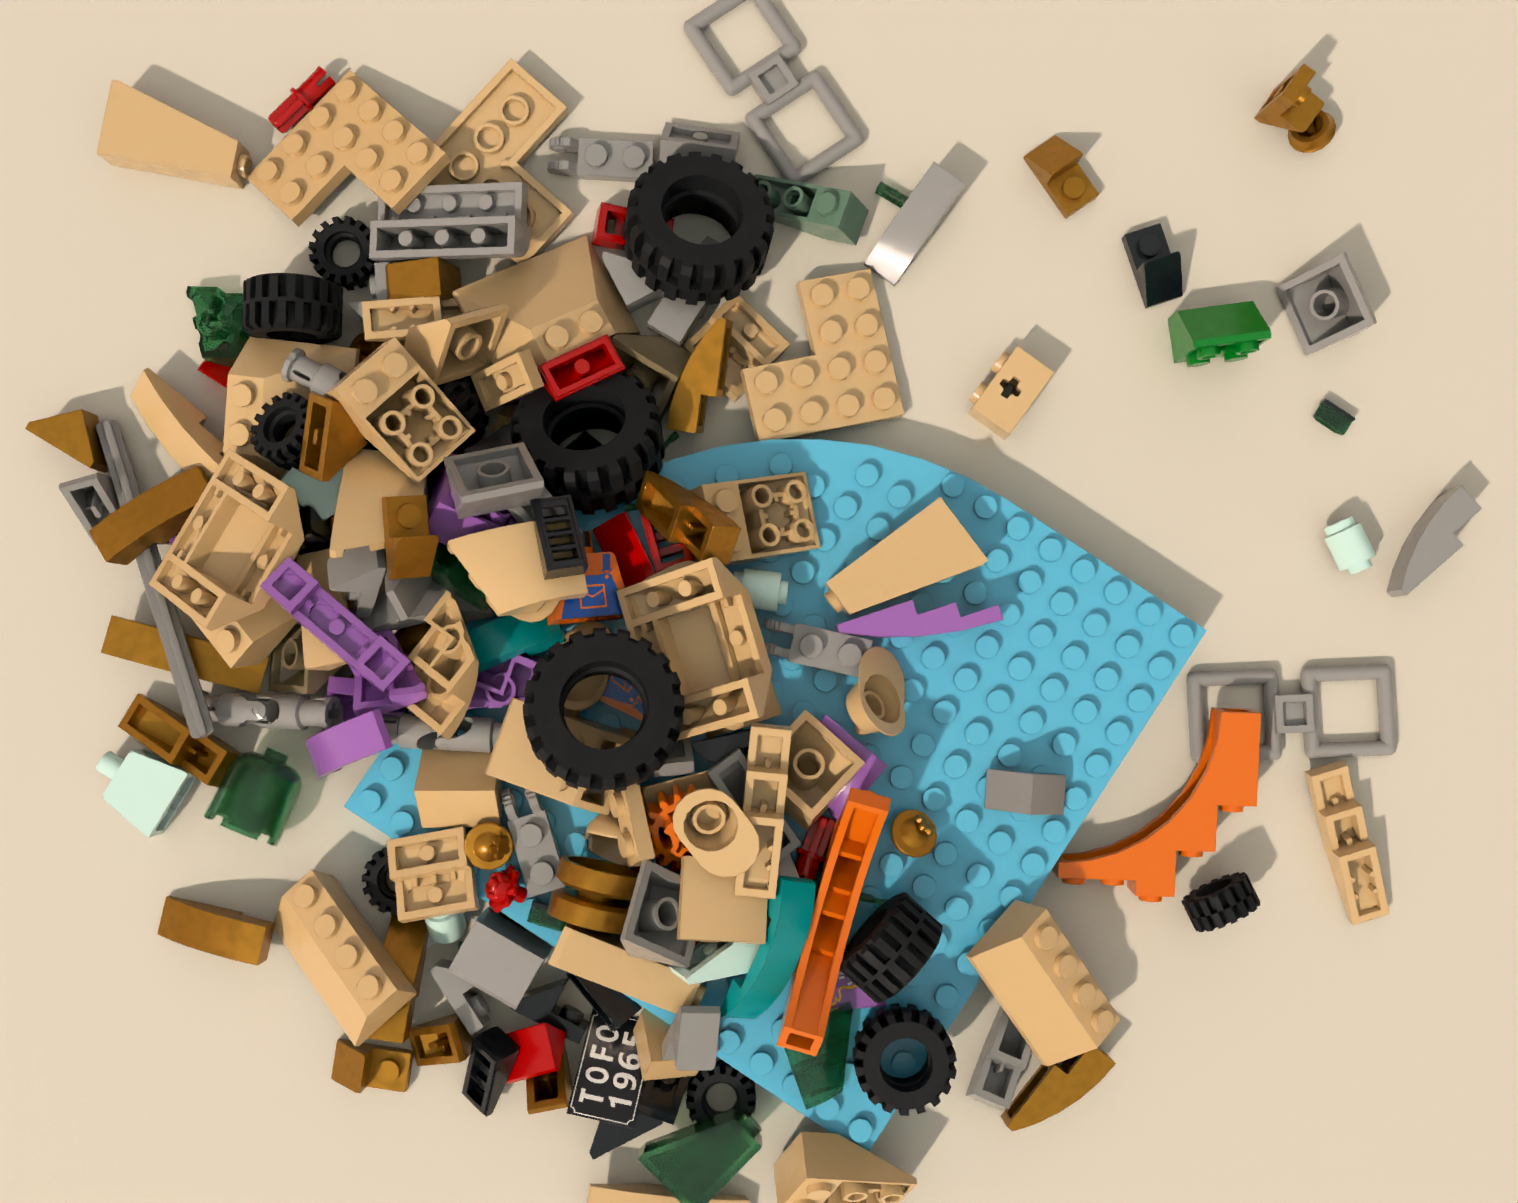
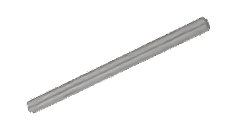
[95,419,215,739]

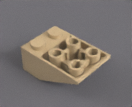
[324,337,476,484]
[689,471,821,566]
[485,697,632,816]
[773,1131,917,1203]

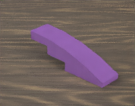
[835,599,1004,638]

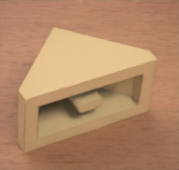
[633,1008,699,1081]

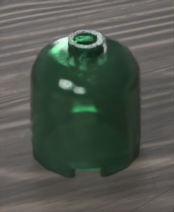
[203,747,302,846]

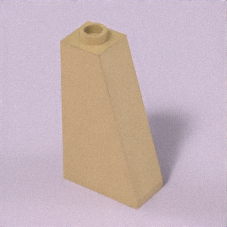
[97,80,252,189]
[824,497,988,616]
[548,923,706,1014]

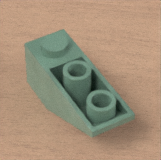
[754,174,869,245]

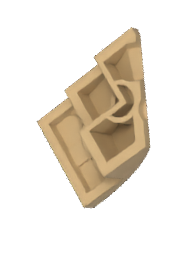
[329,449,429,558]
[446,521,588,617]
[406,590,479,740]

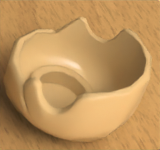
[584,813,628,867]

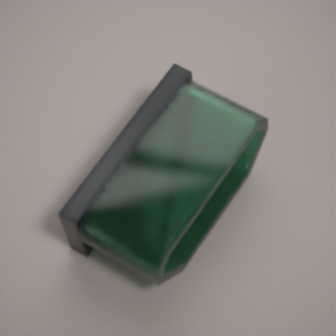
[1313,398,1355,436]
[527,900,566,931]

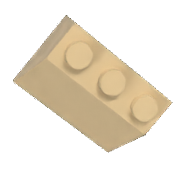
[192,598,298,668]

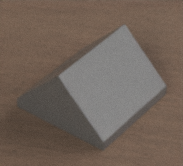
[1276,252,1377,355]
[444,442,544,519]
[620,860,696,968]
[448,907,553,1010]

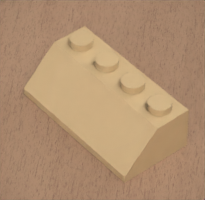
[274,869,417,1047]
[966,899,1121,1067]

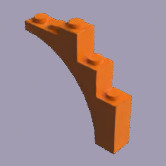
[1052,707,1261,902]
[776,787,891,1057]

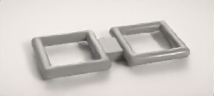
[683,0,864,183]
[1186,664,1397,763]

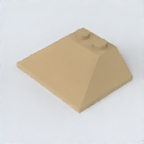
[452,235,641,367]
[223,337,360,480]
[149,449,305,631]
[616,557,772,741]

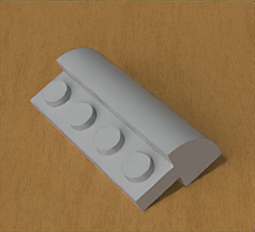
[369,182,532,262]

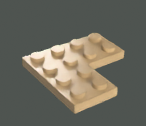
[428,58,574,264]
[247,70,451,227]
[740,268,905,441]

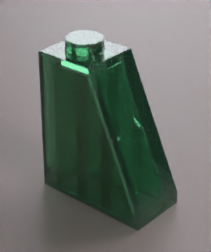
[638,1108,762,1203]

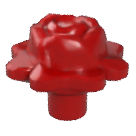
[485,865,527,913]

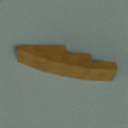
[101,615,269,694]

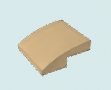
[682,295,790,403]
[386,826,480,923]
[677,856,768,945]

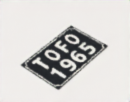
[567,1009,645,1129]

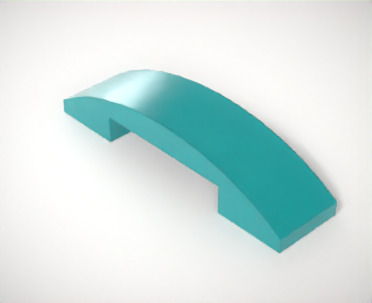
[468,615,566,674]
[720,876,816,1019]

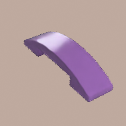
[260,556,411,693]
[305,708,393,778]

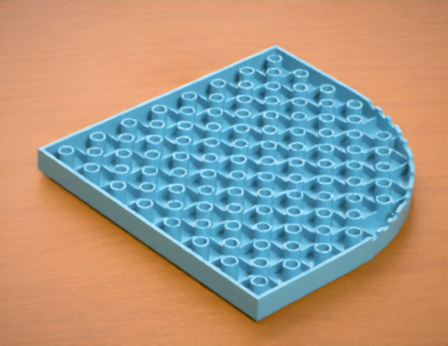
[344,439,1207,1151]

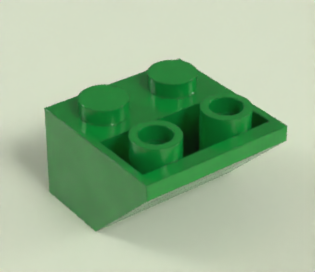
[1168,301,1272,367]

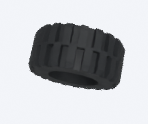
[623,152,775,306]
[510,371,665,515]
[523,627,685,794]

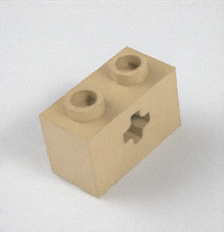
[968,346,1055,440]

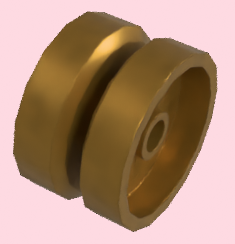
[547,855,639,934]

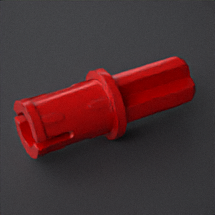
[268,66,336,134]
[795,815,835,881]

